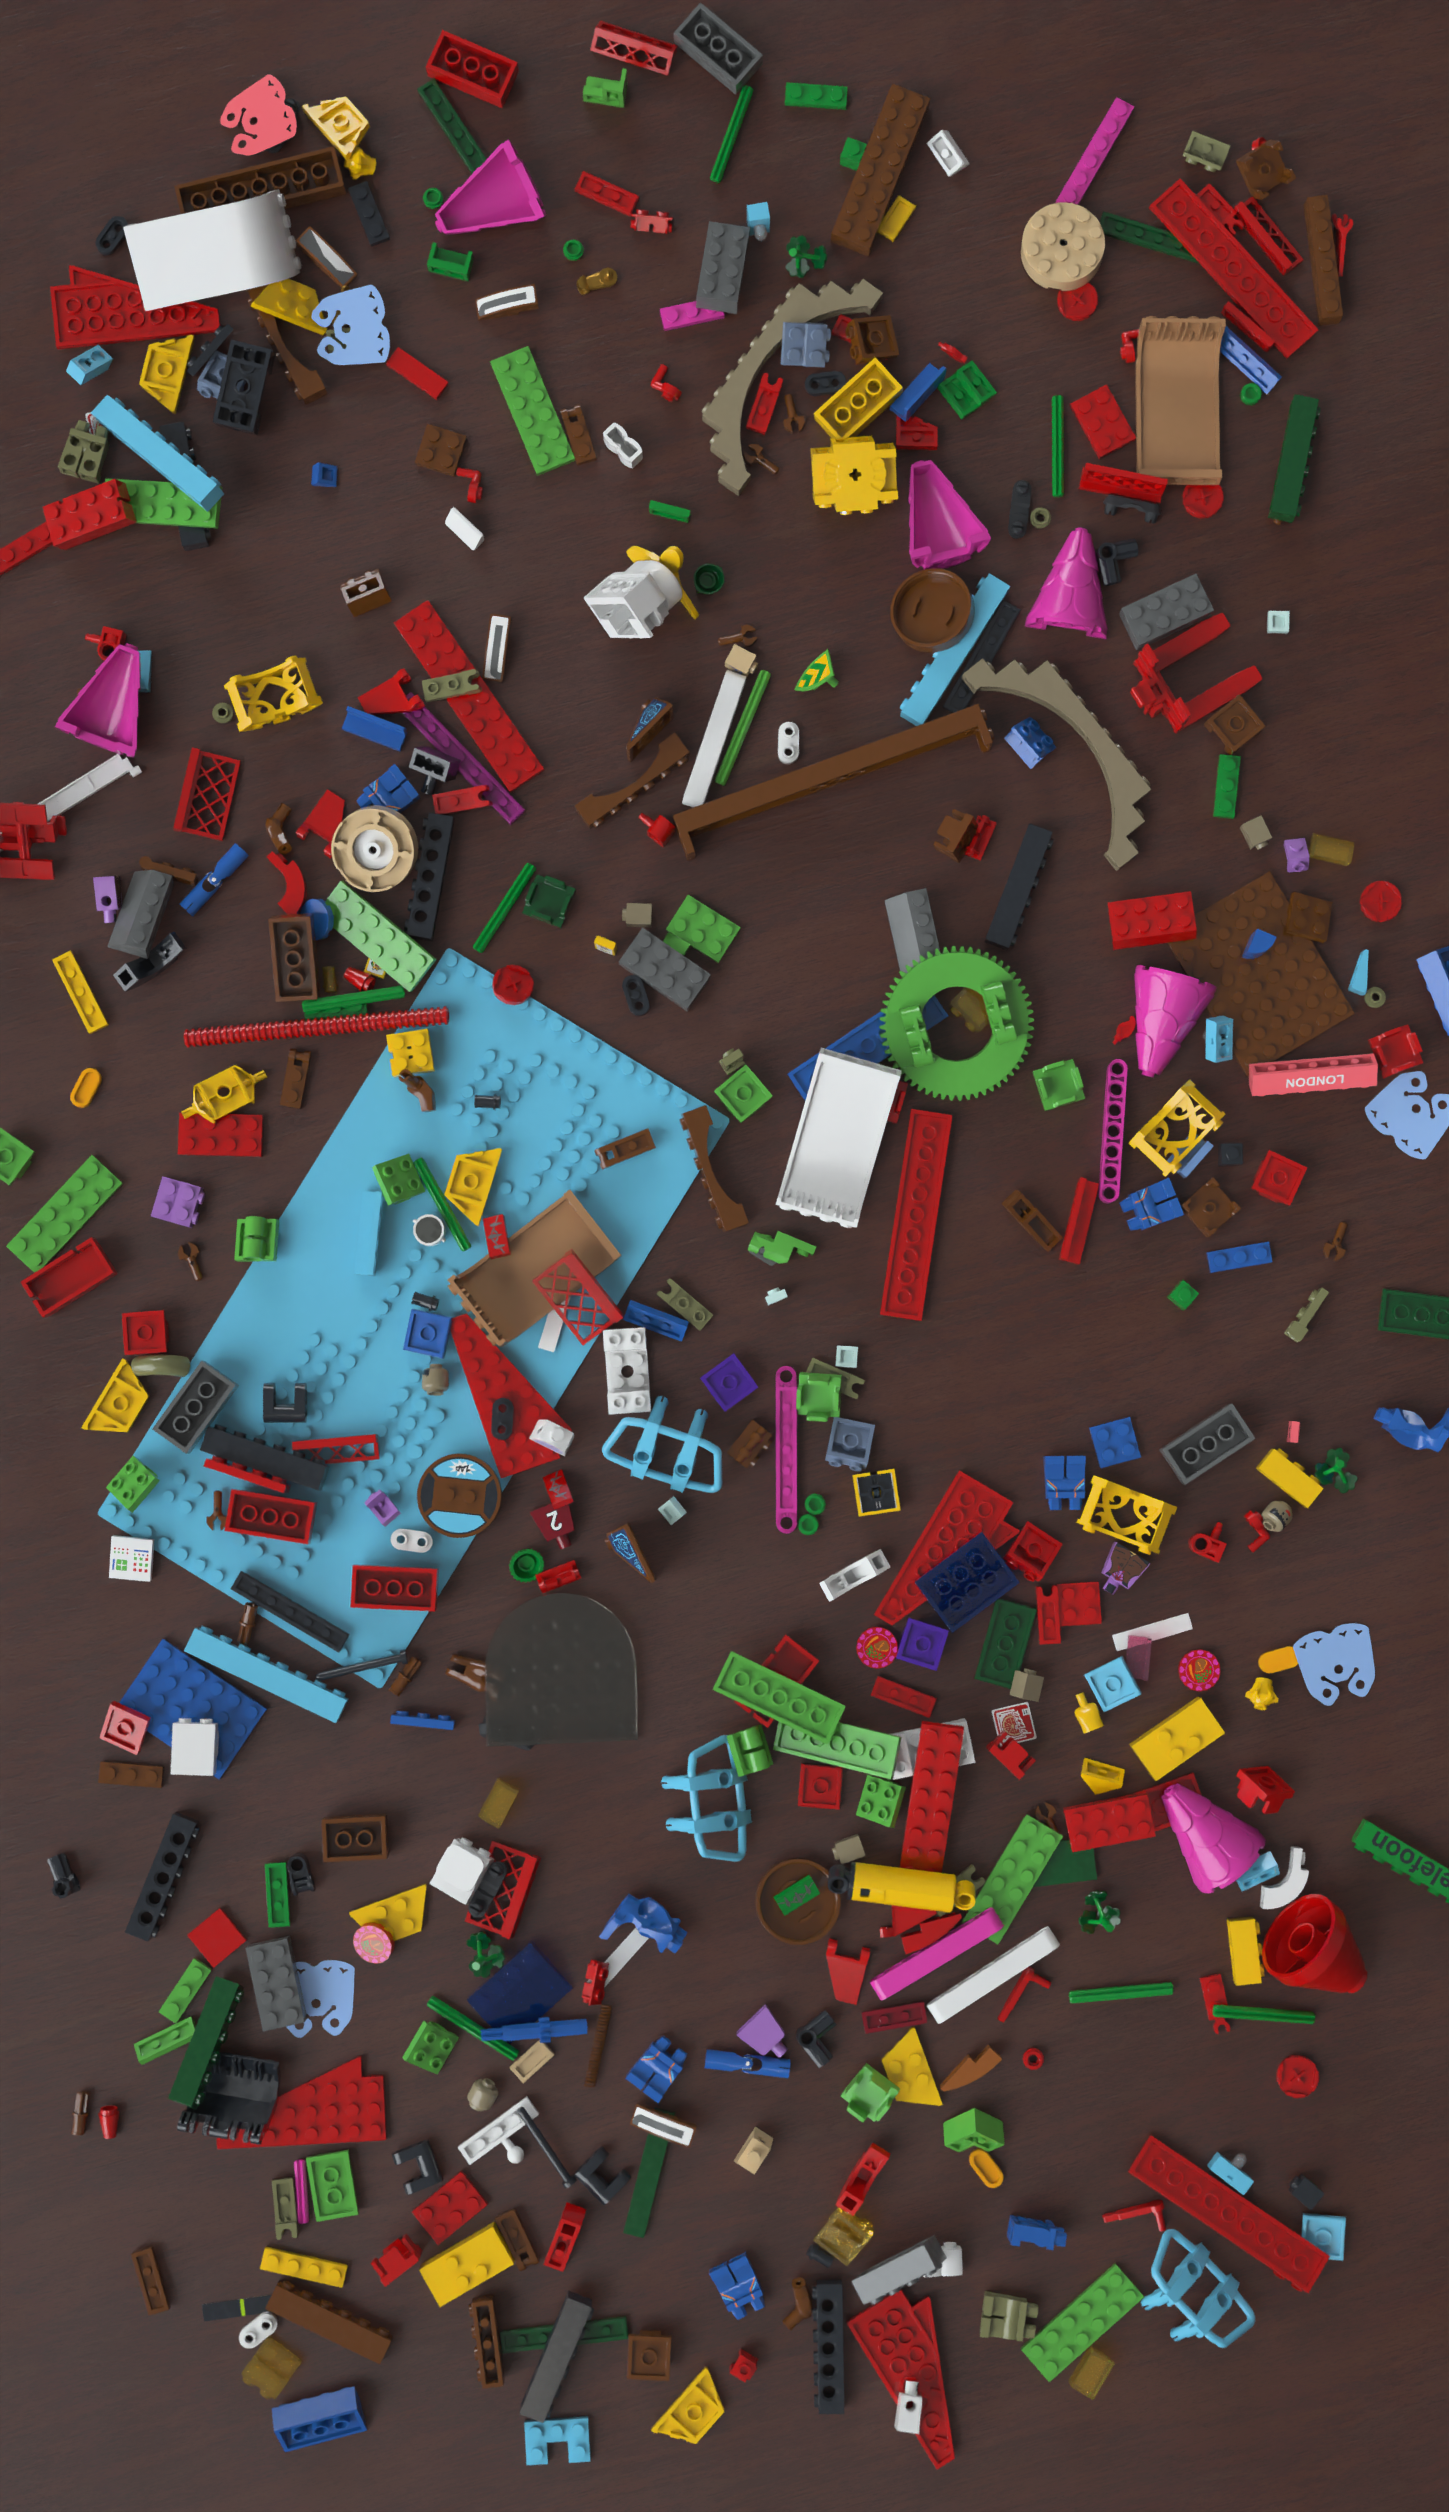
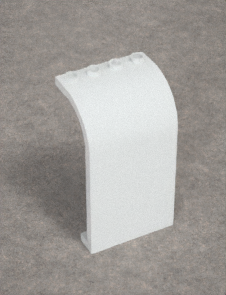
[123,189,301,311]
[776,1048,901,1228]

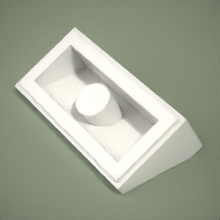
[927,130,969,177]
[445,507,484,550]

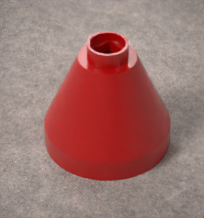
[1262,1894,1367,1993]

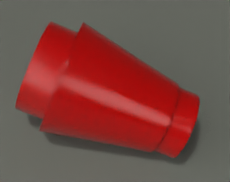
[344,967,376,992]
[98,2105,120,2139]

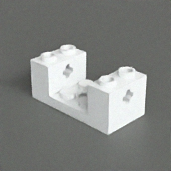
[603,1327,651,1415]
[891,1719,975,1780]

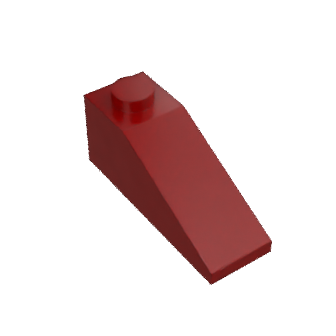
[543,2202,587,2272]

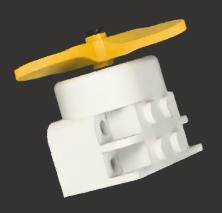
[584,546,699,639]

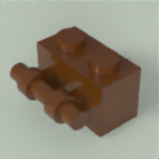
[340,568,392,617]
[727,1420,773,1468]

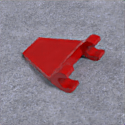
[1331,214,1353,277]
[358,668,425,715]
[296,789,345,859]
[880,1905,937,1937]
[826,1938,870,2005]

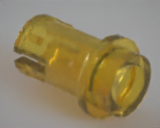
[322,966,339,993]

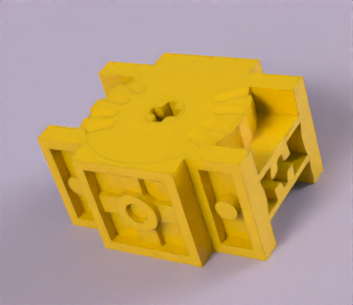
[810,436,898,515]

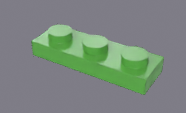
[159,1958,212,2024]
[134,2017,196,2065]

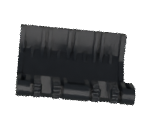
[177,2052,281,2145]

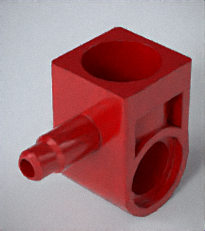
[85,626,126,661]
[639,813,676,847]
[1188,1522,1227,1563]

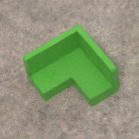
[583,68,628,108]
[943,2108,1004,2152]

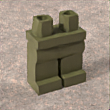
[58,420,110,484]
[979,2291,1038,2342]

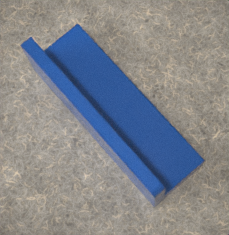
[890,363,947,422]
[342,706,408,752]

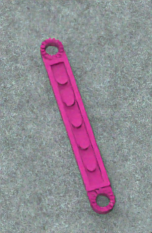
[776,1366,797,1534]

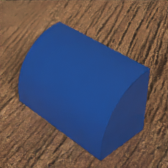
[1241,929,1276,959]

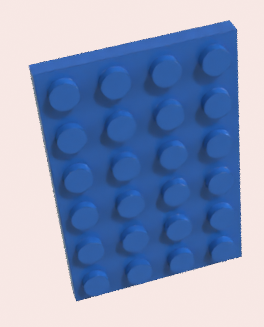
[119,1639,267,1779]

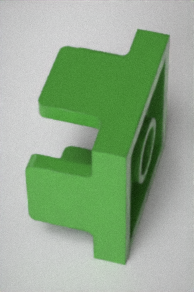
[1033,1059,1085,1111]
[714,1064,773,1123]
[0,1128,35,1186]
[796,1372,842,1422]
[841,2063,900,2122]

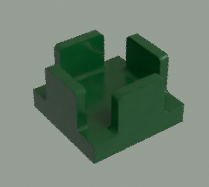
[522,875,576,928]

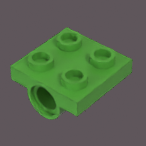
[372,1154,425,1206]
[234,1216,279,1262]
[106,1456,160,1513]
[726,1724,773,1777]
[856,1775,906,1828]
[402,2021,459,2074]

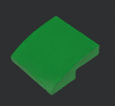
[937,361,997,420]

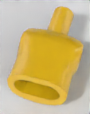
[1074,1692,1104,1733]

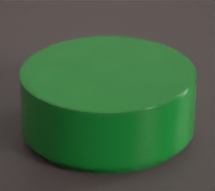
[1240,383,1262,405]
[798,1514,819,1535]

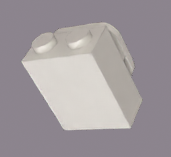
[171,1718,219,1776]
[430,1837,495,1905]

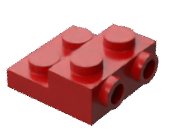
[1003,1521,1063,1582]

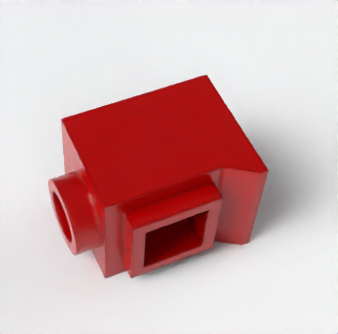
[730,2349,759,2382]

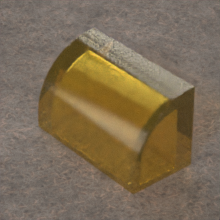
[1308,833,1354,866]
[478,1778,520,1829]
[1068,2345,1115,2400]

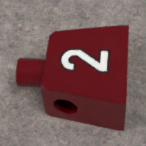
[530,1503,575,1550]

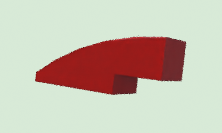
[901,1911,962,1954]

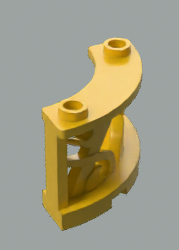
[224,656,323,732]
[1129,1079,1225,1177]
[1077,1475,1177,1555]

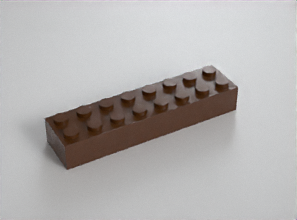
[831,83,930,257]
[174,146,346,214]

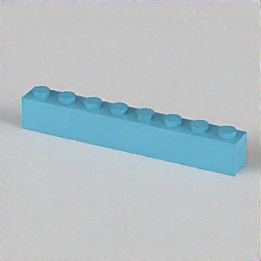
[91,395,224,512]
[900,573,1010,726]
[184,1626,349,1723]

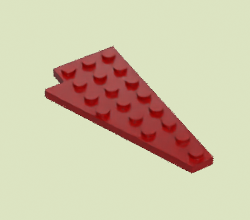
[50,265,220,349]
[450,1313,572,1479]
[874,1470,1020,1625]
[217,2056,387,2149]
[846,2289,955,2470]

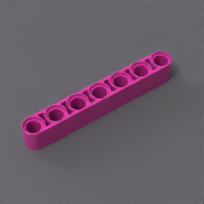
[1098,1059,1128,1204]
[870,1907,1004,2000]

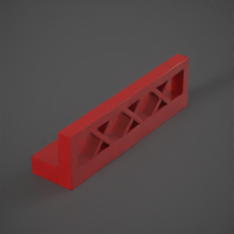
[590,21,678,76]
[1234,196,1304,276]
[1059,1177,1099,1265]
[292,1434,380,1464]

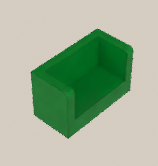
[427,242,474,281]

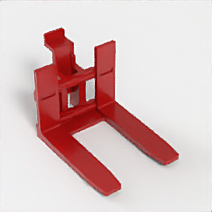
[1130,613,1262,734]
[0,802,67,880]

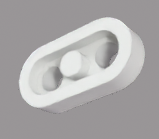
[778,722,799,764]
[391,1529,433,1553]
[239,2312,278,2349]

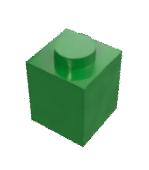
[840,137,867,171]
[1167,1280,1199,1310]

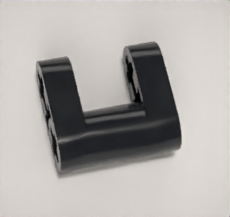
[263,1383,307,1423]
[391,2139,444,2195]
[574,2146,632,2205]

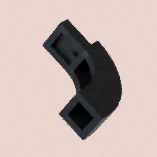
[113,932,187,992]

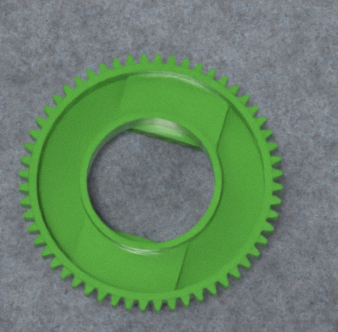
[879,946,1034,1101]

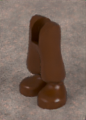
[445,1654,510,1703]

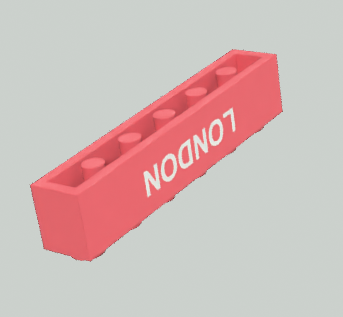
[1249,1053,1378,1096]

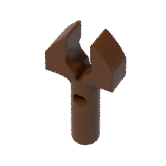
[783,394,805,434]
[744,444,779,475]
[718,625,757,648]
[1323,1222,1348,1261]
[178,1242,203,1281]
[206,1490,227,1531]
[1035,1802,1059,1833]

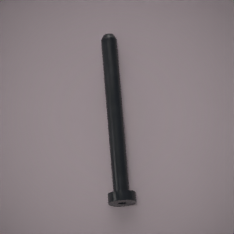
[316,1649,408,1681]
[517,2106,577,2189]

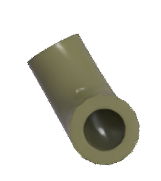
[131,1354,190,1377]

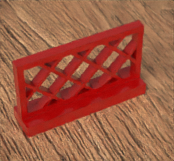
[1079,463,1168,504]
[173,747,241,841]
[532,1249,623,1346]
[465,1841,542,1939]

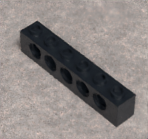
[404,813,455,942]
[125,1812,200,1942]
[812,2279,844,2414]

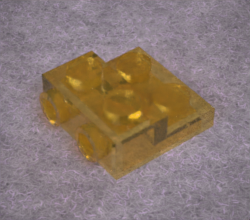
[949,987,989,1033]
[813,2207,874,2266]
[241,2336,302,2400]

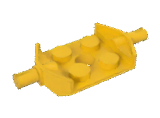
[181,1065,267,1124]

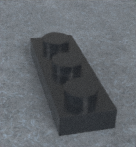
[348,181,390,247]
[186,323,234,376]

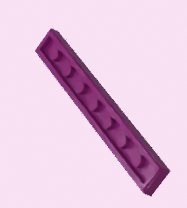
[401,692,525,825]

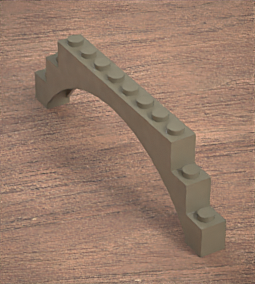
[702,279,883,496]
[961,659,1151,871]

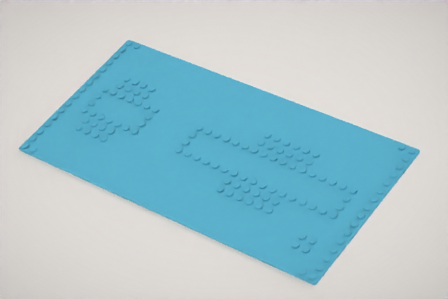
[98,948,729,1688]

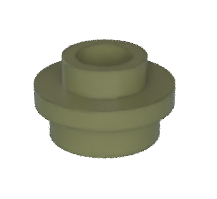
[1030,507,1051,529]
[212,703,233,724]
[1364,987,1386,1008]

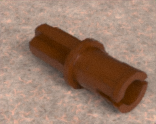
[237,1602,259,1645]
[388,1657,422,1697]
[71,2091,89,2135]

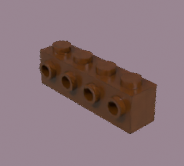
[469,2294,505,2389]

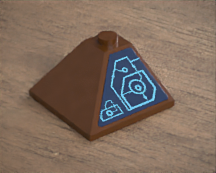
[626,697,674,763]
[604,1523,656,1583]

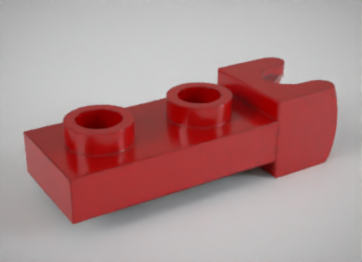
[746,373,783,435]
[432,785,493,815]
[1036,1585,1061,1645]

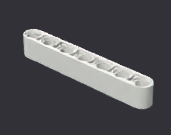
[682,670,747,808]
[926,1926,1060,2024]

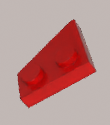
[896,415,938,450]

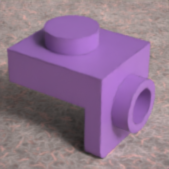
[1284,838,1310,872]
[365,1490,401,1527]

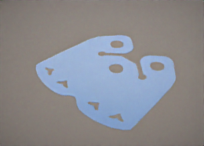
[311,285,390,365]
[1365,1071,1449,1159]
[1293,1623,1375,1706]
[286,1960,355,2038]

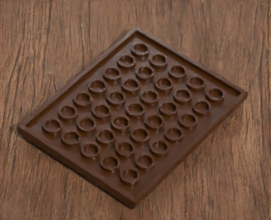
[1167,871,1355,1077]

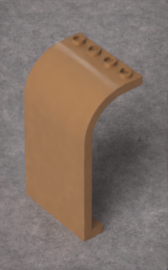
[1135,316,1226,485]
[447,1190,622,1347]

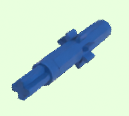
[481,2017,587,2043]

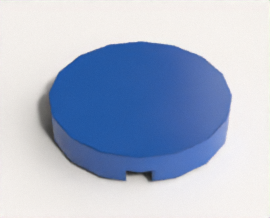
[300,899,334,940]

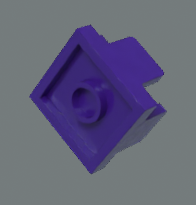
[700,1353,758,1412]
[896,1618,949,1671]

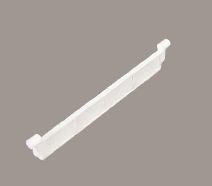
[0,754,142,852]

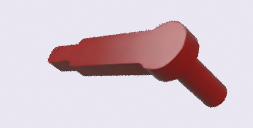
[997,1966,1051,2023]
[1102,2200,1166,2232]

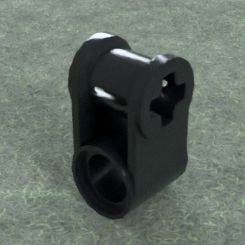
[287,1853,315,1896]

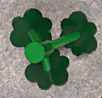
[786,235,827,278]
[1315,1448,1358,1493]
[1079,1890,1121,1934]
[466,1932,505,1978]

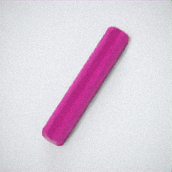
[294,2159,309,2224]

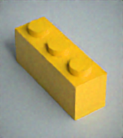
[1256,1448,1324,1508]
[1227,1917,1264,1986]

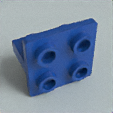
[1004,717,1056,769]

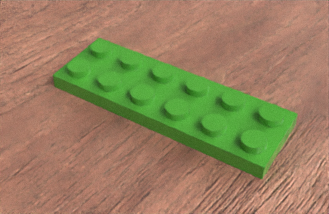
[490,346,575,476]
[105,478,223,528]
[324,881,437,992]
[6,1155,123,1273]
[713,1651,846,1745]
[773,1722,902,1779]
[962,1813,1063,1944]
[1021,2263,1144,2382]

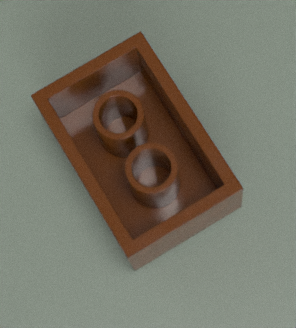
[321,1814,389,1862]

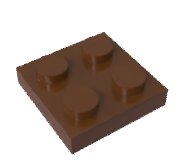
[415,424,467,477]
[1285,892,1332,943]

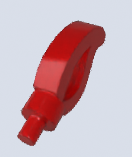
[938,342,968,364]
[1112,1016,1136,1045]

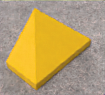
[1081,1758,1125,1795]

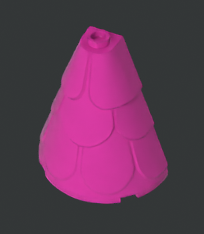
[435,140,546,235]
[908,460,991,570]
[1025,528,1108,639]
[55,643,141,757]
[1134,965,1217,1078]
[1161,1783,1265,1893]

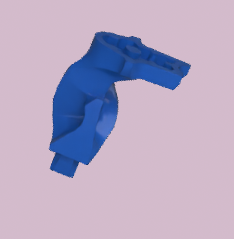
[1373,1407,1449,1452]
[599,1894,687,1953]

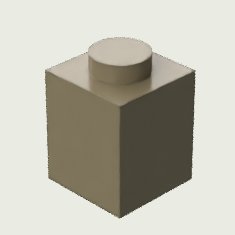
[1240,815,1272,850]
[622,903,652,928]
[1010,1668,1044,1702]
[832,1834,865,1864]

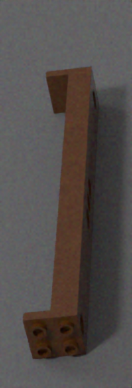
[673,704,995,861]

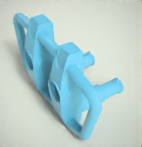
[602,1396,722,1493]
[661,1735,752,1862]
[1141,2229,1255,2348]

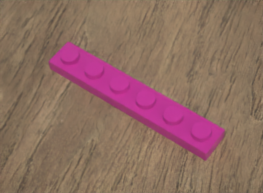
[1056,97,1134,205]

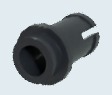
[474,1094,501,1110]
[411,1291,439,1312]
[806,2244,835,2268]

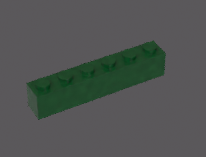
[1268,394,1321,523]
[168,1976,244,2109]

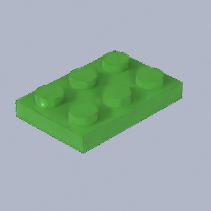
[666,895,741,963]
[306,2150,359,2222]

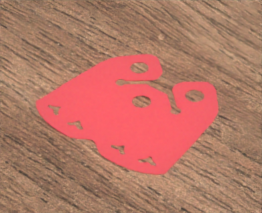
[220,74,297,155]

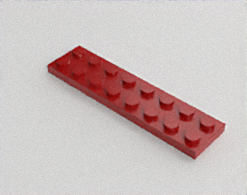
[899,1721,964,1873]

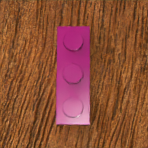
[660,301,724,331]

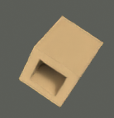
[725,644,758,677]

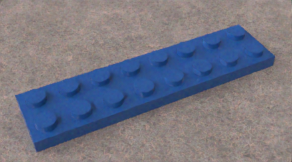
[787,995,948,1101]

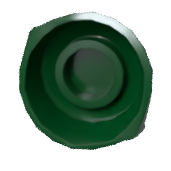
[694,563,724,595]

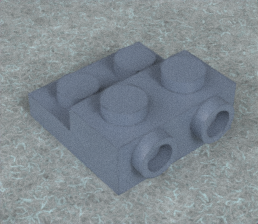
[781,322,831,367]
[197,351,247,399]
[825,1417,875,1471]

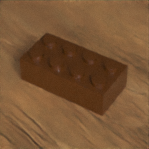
[268,913,321,1002]

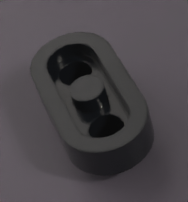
[95,216,128,256]
[805,371,846,396]
[622,975,650,1016]
[491,1398,514,1440]

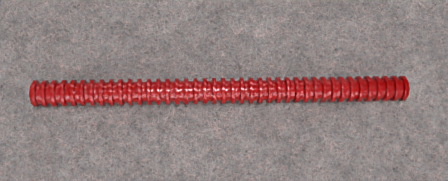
[184,1006,449,1048]

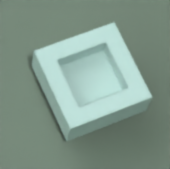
[1267,611,1289,633]
[765,1287,788,1306]
[836,1345,858,1368]
[658,1496,687,1525]

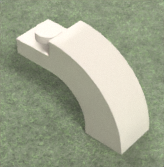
[819,1549,890,1602]
[1260,1846,1309,1909]

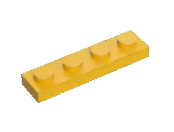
[52,950,109,1034]
[260,2246,348,2288]

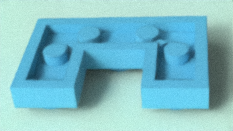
[524,2416,591,2465]

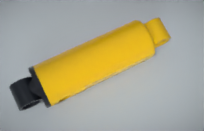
[828,1862,975,1912]

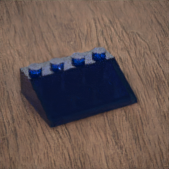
[915,1532,1020,1633]
[467,1940,573,2044]

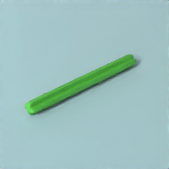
[715,670,771,786]

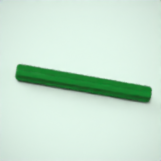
[710,85,753,183]
[1052,395,1064,497]
[473,863,536,953]
[302,986,405,1013]
[413,1158,471,1252]
[1069,1982,1174,2004]
[427,1996,519,2061]
[1212,2005,1315,2024]

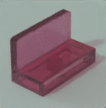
[1126,1635,1152,1681]

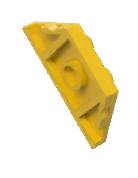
[302,96,370,160]
[251,279,327,335]
[139,335,195,414]
[444,1148,502,1226]
[81,1358,150,1432]
[349,1884,427,1941]
[882,2026,943,2106]
[651,2366,724,2444]

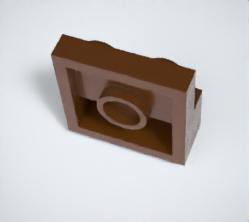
[845,315,900,364]

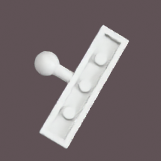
[458,2096,539,2165]

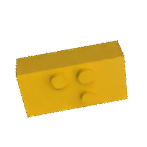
[814,357,903,438]
[1129,1697,1225,1781]
[419,2221,515,2307]

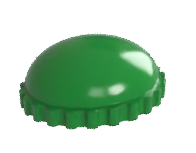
[509,1548,544,1583]

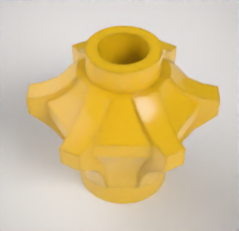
[344,147,376,180]
[1245,1678,1279,1710]

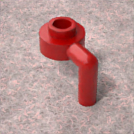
[1120,329,1139,363]
[651,364,682,402]
[456,467,483,503]
[1244,1511,1270,1553]

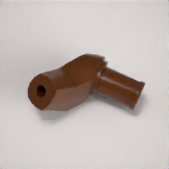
[265,803,292,855]
[399,1069,436,1112]
[782,2277,812,2331]

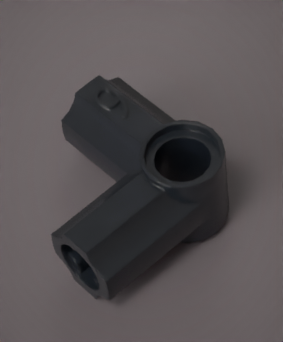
[1095,538,1138,586]
[47,1852,81,1899]
[796,2010,837,2068]

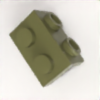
[1182,131,1231,173]

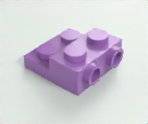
[151,1176,205,1228]

